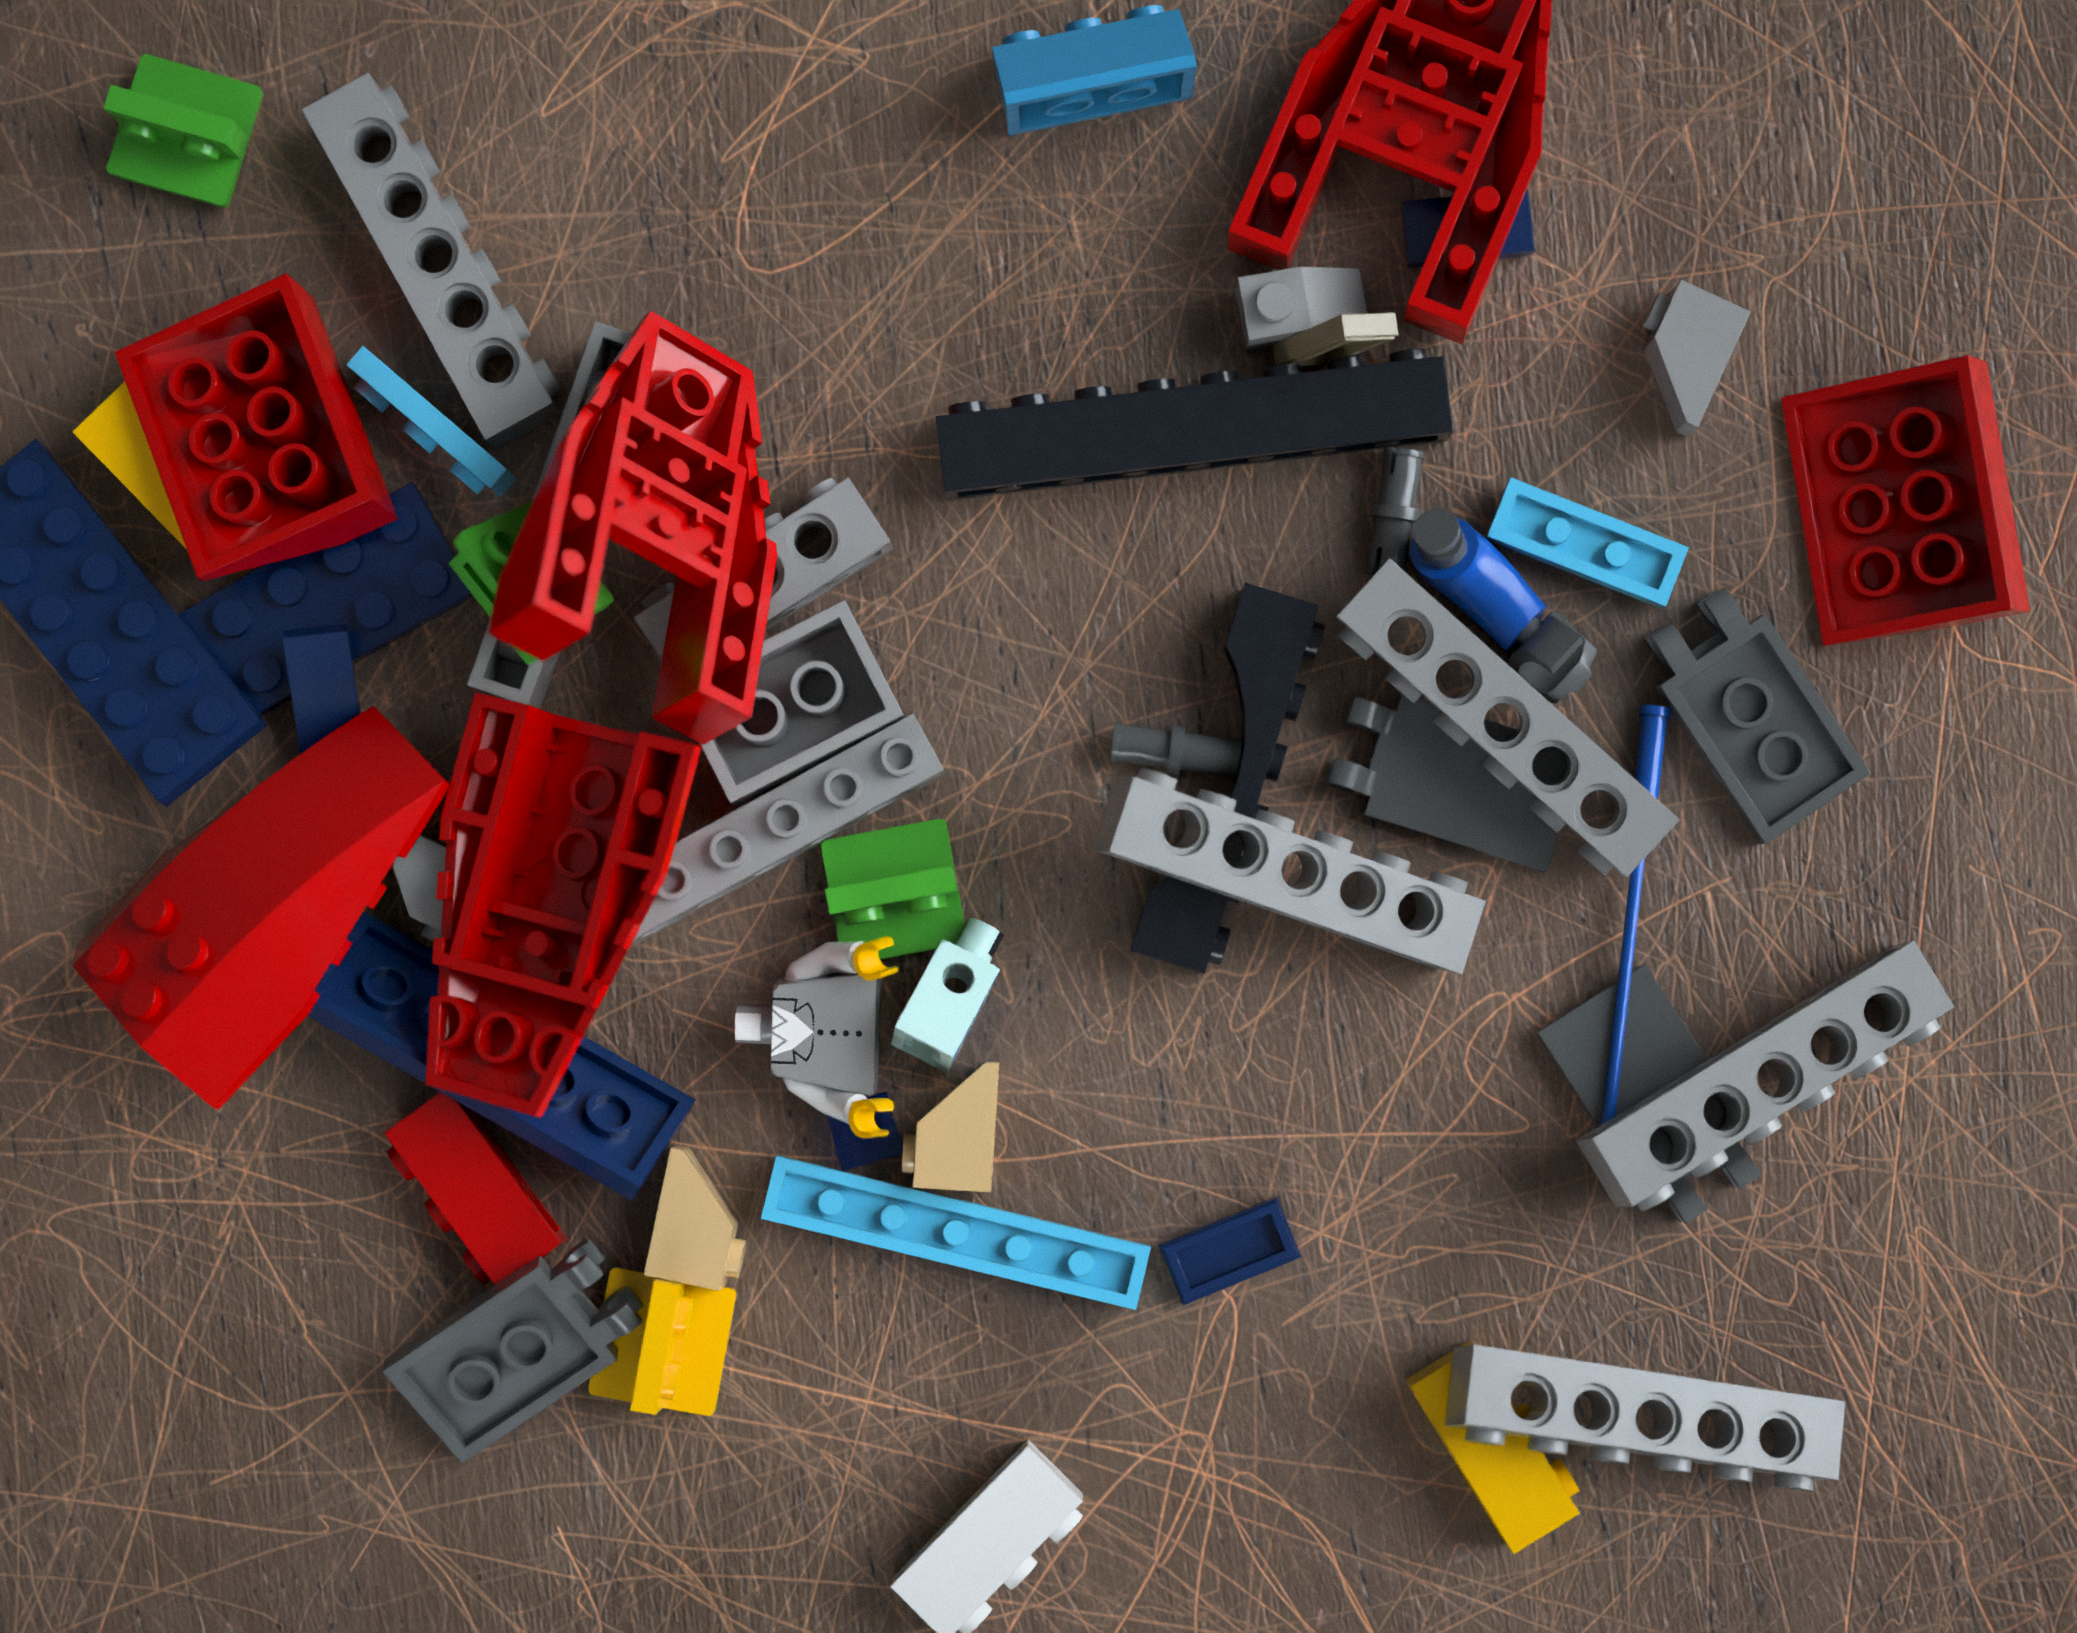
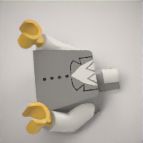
[735,936,898,1138]

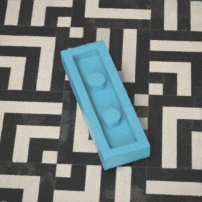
[346,346,517,497]
[1485,477,1689,609]

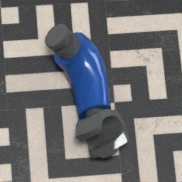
[1410,508,1597,703]

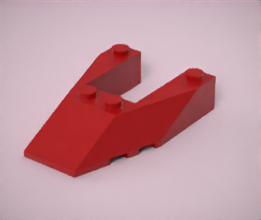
[1228,0,1553,345]
[488,311,778,745]

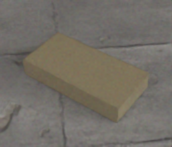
[1273,313,1399,368]

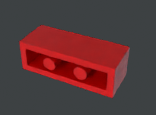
[384,1092,569,1285]

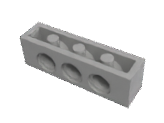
[634,477,893,660]

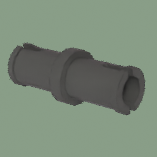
[1366,447,1425,575]
[1110,722,1242,779]

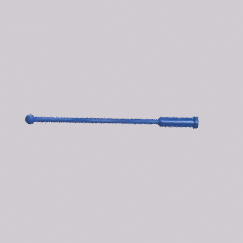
[1601,705,1672,1125]

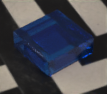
[826,1091,903,1171]

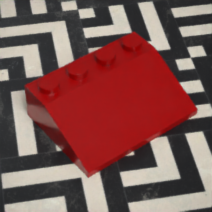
[114,273,398,581]
[1781,355,2030,646]

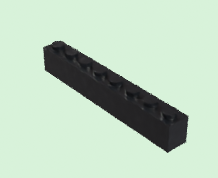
[936,348,1454,501]

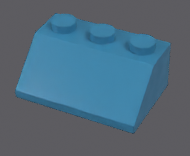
[992,5,1197,136]

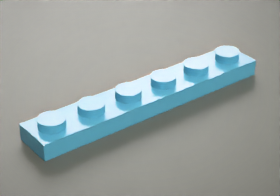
[761,1155,1151,1310]

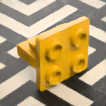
[588,1267,737,1416]

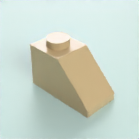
[902,1061,1000,1192]
[644,1145,746,1291]

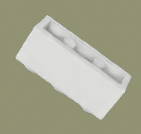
[890,1439,1083,1633]

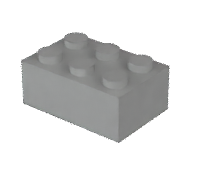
[700,600,905,807]

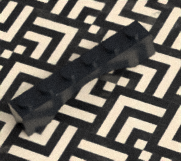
[1130,583,1325,974]

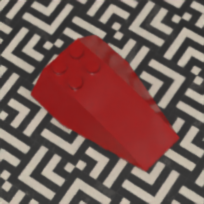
[425,692,701,1118]
[72,706,450,1110]

